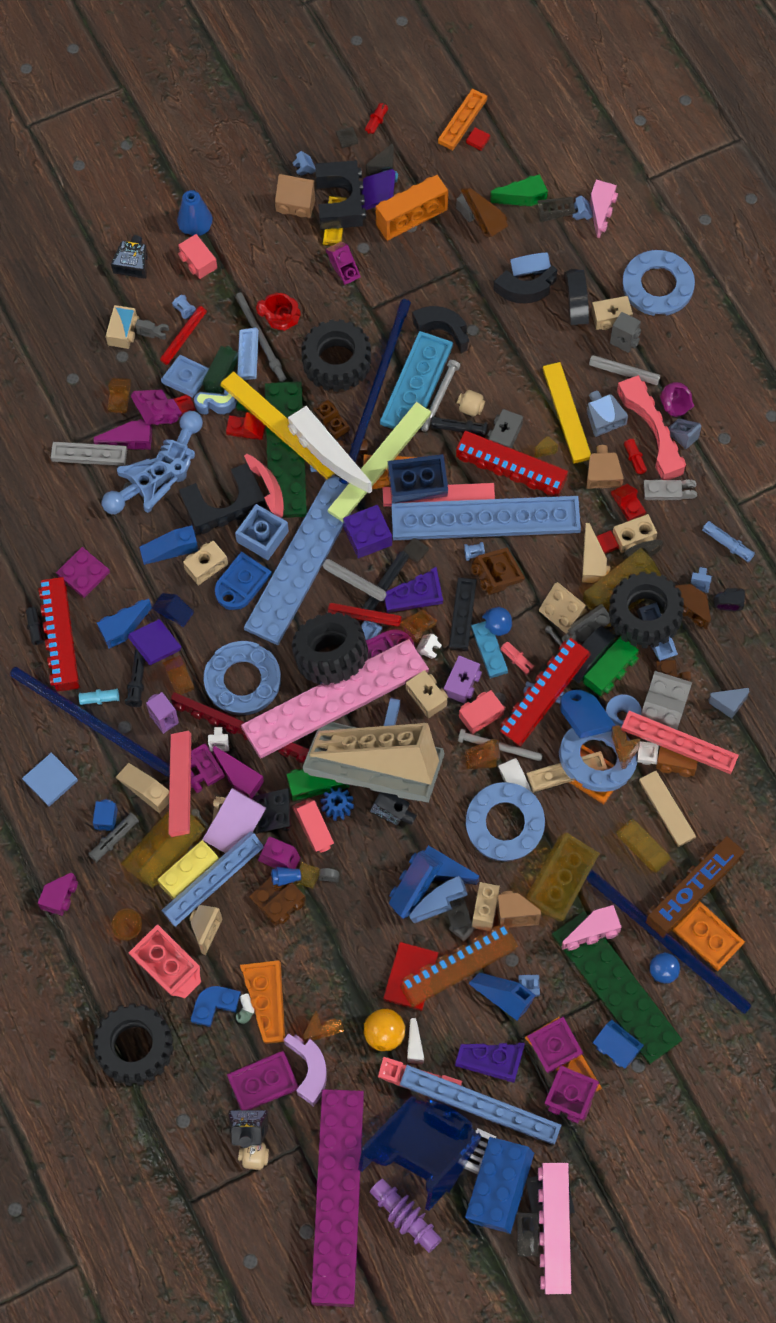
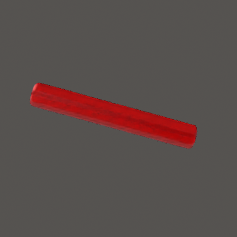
[160,306,207,365]
[328,603,401,627]

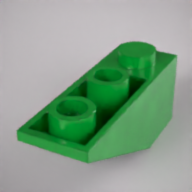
[490,174,548,206]

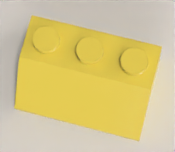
[157,840,219,900]

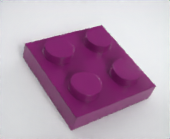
[56,547,110,598]
[528,1017,583,1073]

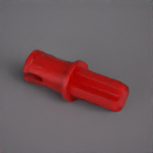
[365,103,388,134]
[624,439,647,475]

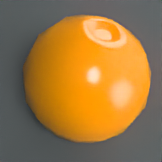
[364,1009,405,1052]

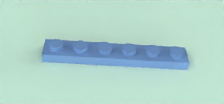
[161,831,264,926]

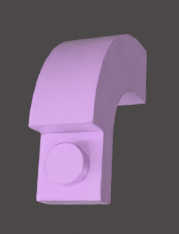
[284,1034,327,1107]

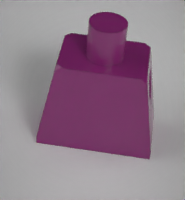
[258,837,300,869]

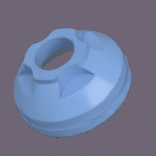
[606,695,641,729]

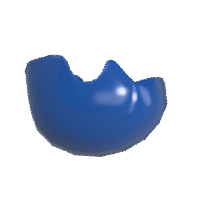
[483,607,512,636]
[650,952,680,984]

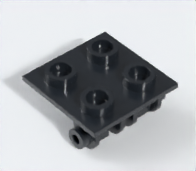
[254,788,292,834]

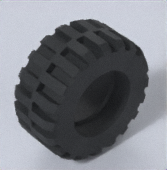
[301,319,371,392]
[609,571,684,648]
[292,612,368,685]
[93,1003,173,1086]

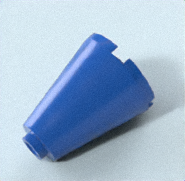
[177,190,213,236]

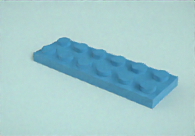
[380,331,453,436]

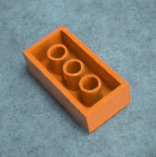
[376,175,448,241]

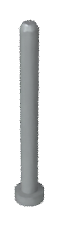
[421,360,461,432]
[458,729,543,761]

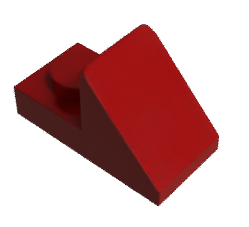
[226,412,266,440]
[611,484,646,521]

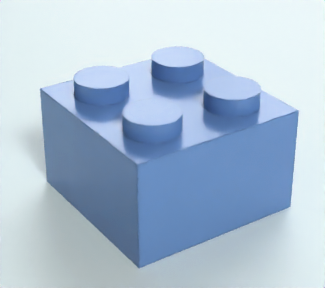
[235,504,289,560]

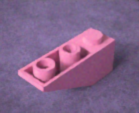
[590,180,618,238]
[562,905,621,950]

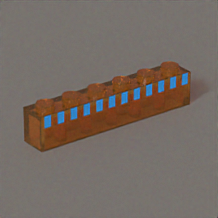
[400,925,518,1008]

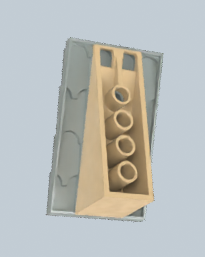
[303,722,445,803]

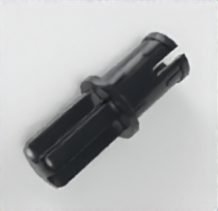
[26,607,44,645]

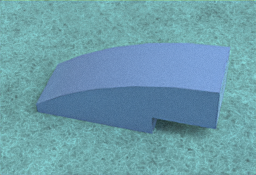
[637,602,678,661]
[409,876,468,923]

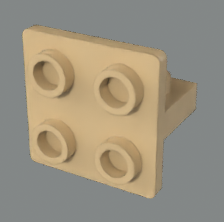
[539,582,588,634]

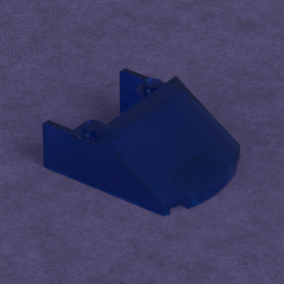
[358,1096,481,1211]

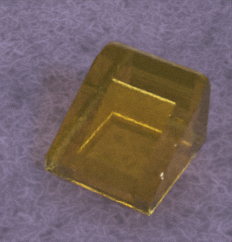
[535,436,558,458]

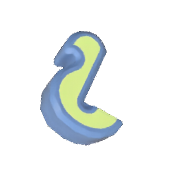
[194,390,238,414]

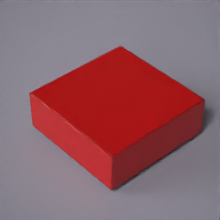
[466,127,490,151]
[174,395,196,417]
[596,530,619,554]

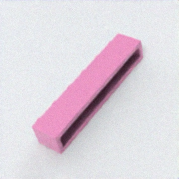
[538,1163,571,1294]

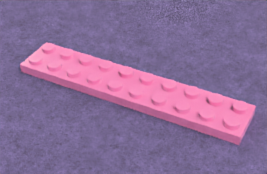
[241,639,429,759]

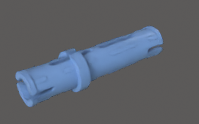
[702,521,755,562]

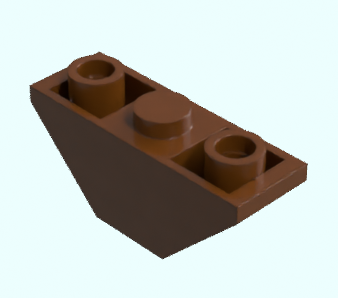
[675,584,711,630]

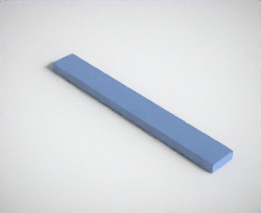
[399,1065,561,1145]

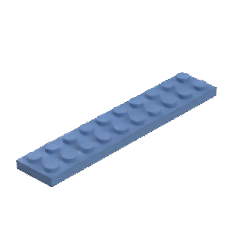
[244,475,351,645]
[392,496,581,540]

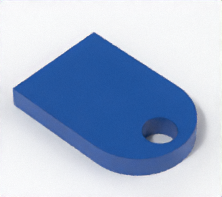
[215,552,272,610]
[560,690,615,739]

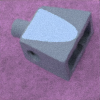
[587,391,628,437]

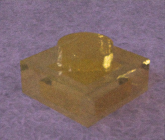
[295,863,320,889]

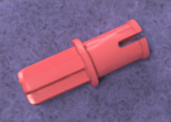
[500,642,535,675]

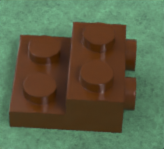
[471,547,525,595]
[249,877,306,926]

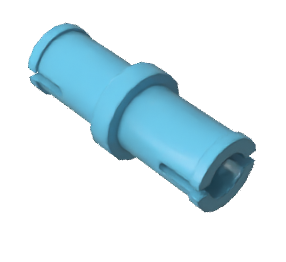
[79,689,119,705]

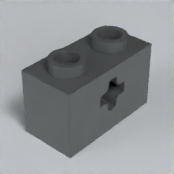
[610,312,642,353]
[487,409,523,449]

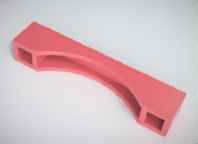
[617,375,686,480]

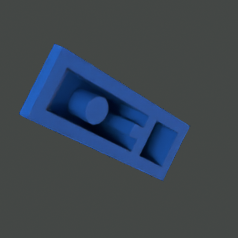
[140,525,199,565]
[425,845,479,885]

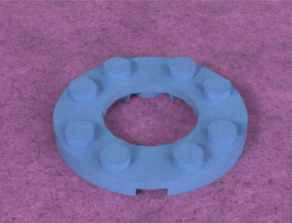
[623,250,695,316]
[204,641,281,715]
[559,728,637,792]
[466,782,545,862]

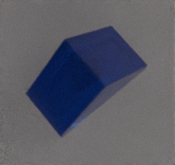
[152,593,194,627]

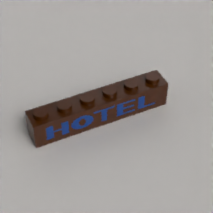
[646,836,745,938]

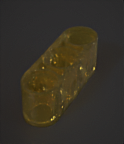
[616,819,671,873]

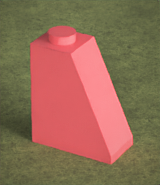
[291,798,334,853]

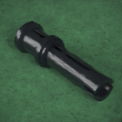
[431,417,488,438]
[125,649,145,707]

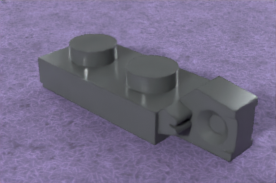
[561,604,610,644]

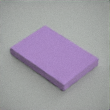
[203,788,266,853]

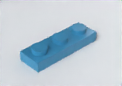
[471,621,508,678]

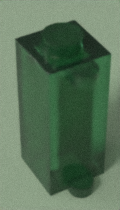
[203,346,238,394]

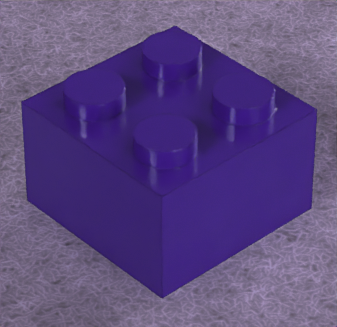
[343,505,392,559]

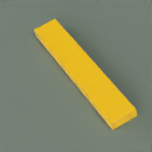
[543,362,591,464]

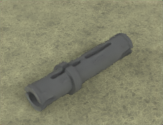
[88,812,139,863]

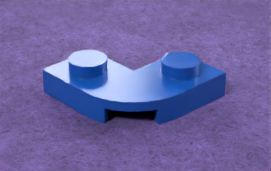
[191,986,241,1027]

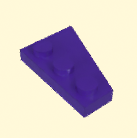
[384,567,443,613]
[455,1043,525,1083]

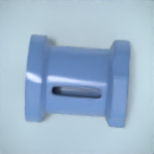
[172,295,196,319]
[464,542,485,561]

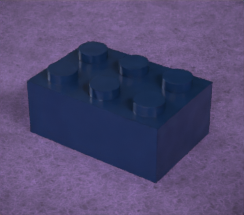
[387,454,448,503]

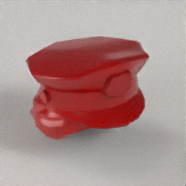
[256,293,301,331]

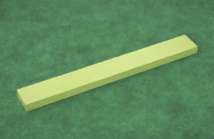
[328,402,431,522]

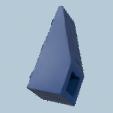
[97,599,152,649]
[469,973,536,1020]

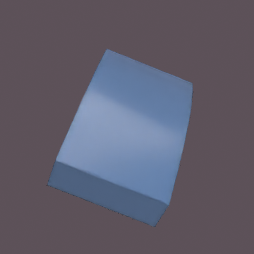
[511,253,551,278]

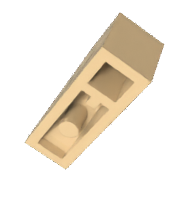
[582,523,610,584]
[116,763,170,813]

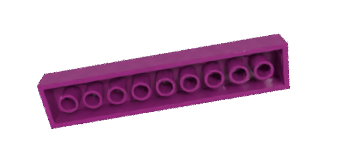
[311,1089,364,1307]

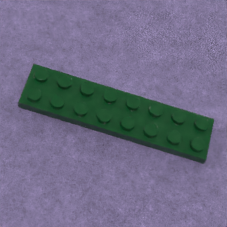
[265,382,307,518]
[552,912,683,1065]

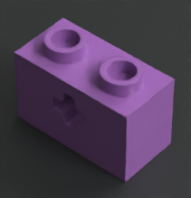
[444,656,482,704]
[146,692,179,734]

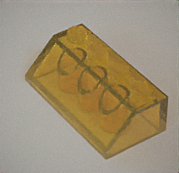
[583,548,661,627]
[121,811,205,888]
[525,832,600,921]

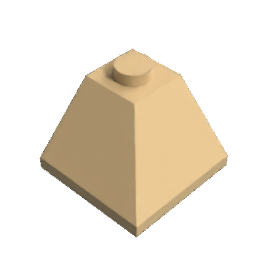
[190,905,222,955]

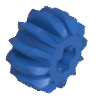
[321,787,354,821]

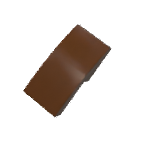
[313,400,350,440]

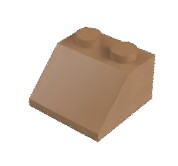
[275,174,315,218]
[497,891,541,929]

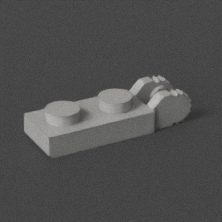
[644,480,697,500]

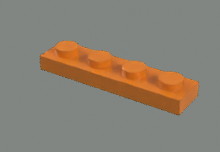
[438,89,487,151]

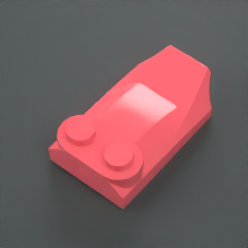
[128,924,201,999]

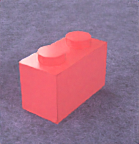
[178,234,217,279]
[459,690,504,735]

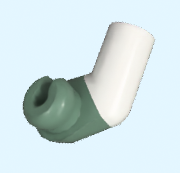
[236,994,254,1024]

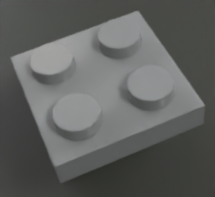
[641,671,692,730]

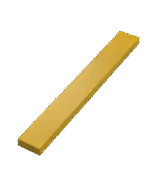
[220,371,334,480]

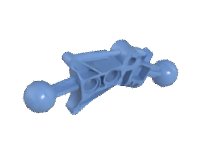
[101,411,203,514]

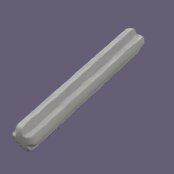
[589,355,660,385]
[323,559,387,601]

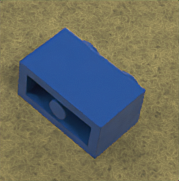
[593,1020,644,1069]

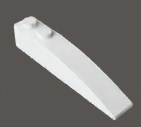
[288,406,372,493]

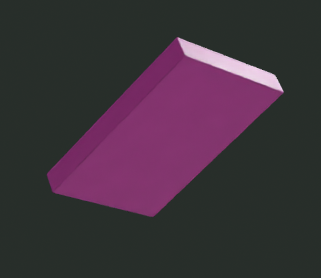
[227,1050,299,1110]

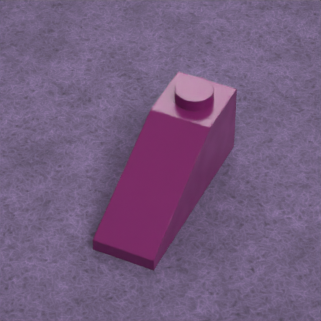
[94,420,152,450]
[213,746,264,799]

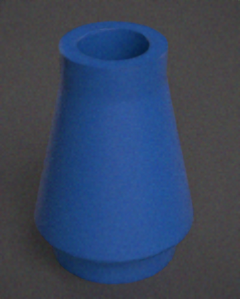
[271,867,301,887]

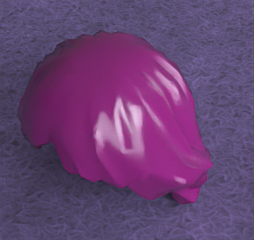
[660,382,694,417]

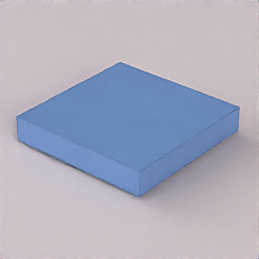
[161,355,211,398]
[22,753,78,806]

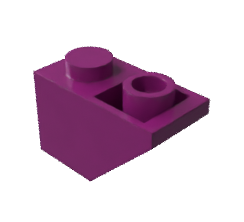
[325,242,361,285]
[37,873,78,916]

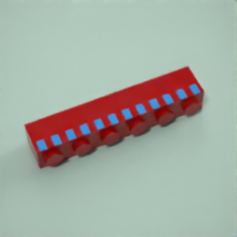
[456,431,568,497]
[38,577,79,692]
[500,638,591,747]

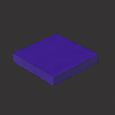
[362,169,396,210]
[128,619,181,665]

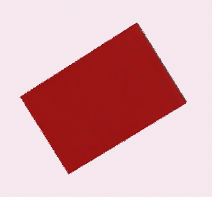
[383,942,438,1011]

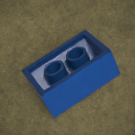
[389,851,443,919]

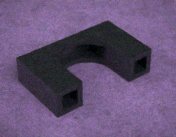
[315,160,366,230]
[179,463,266,535]

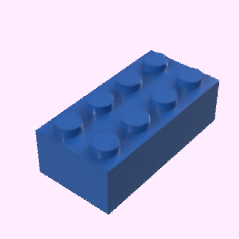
[465,1137,534,1234]

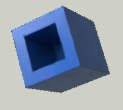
[93,799,118,831]

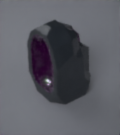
[713,588,745,611]

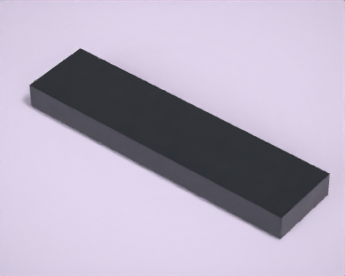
[449,577,477,651]

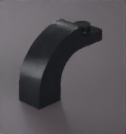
[494,265,558,304]
[564,269,589,325]
[412,306,469,353]
[573,625,620,683]

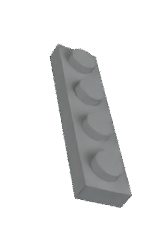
[51,442,127,466]

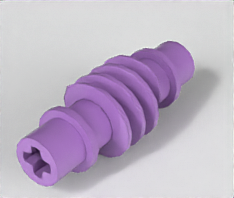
[370,1179,442,1253]

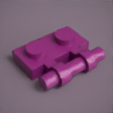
[191,743,225,793]

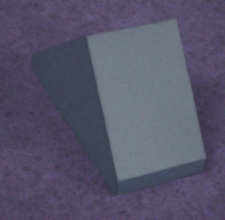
[668,419,702,449]
[708,688,749,719]

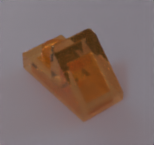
[108,378,131,413]
[401,610,437,643]
[162,655,195,695]
[611,725,640,769]
[465,739,500,769]
[303,1011,344,1044]

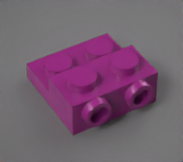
[131,390,182,425]
[544,1065,599,1124]

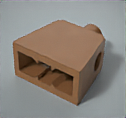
[586,445,623,489]

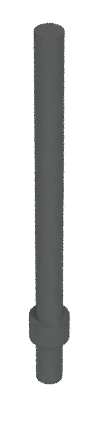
[236,292,286,382]

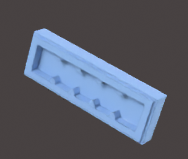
[237,327,259,380]

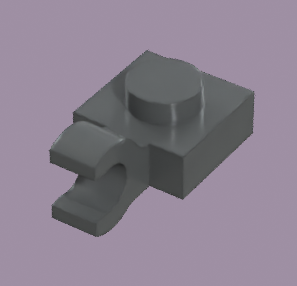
[135,319,169,340]

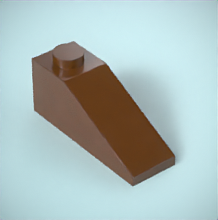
[460,188,508,237]

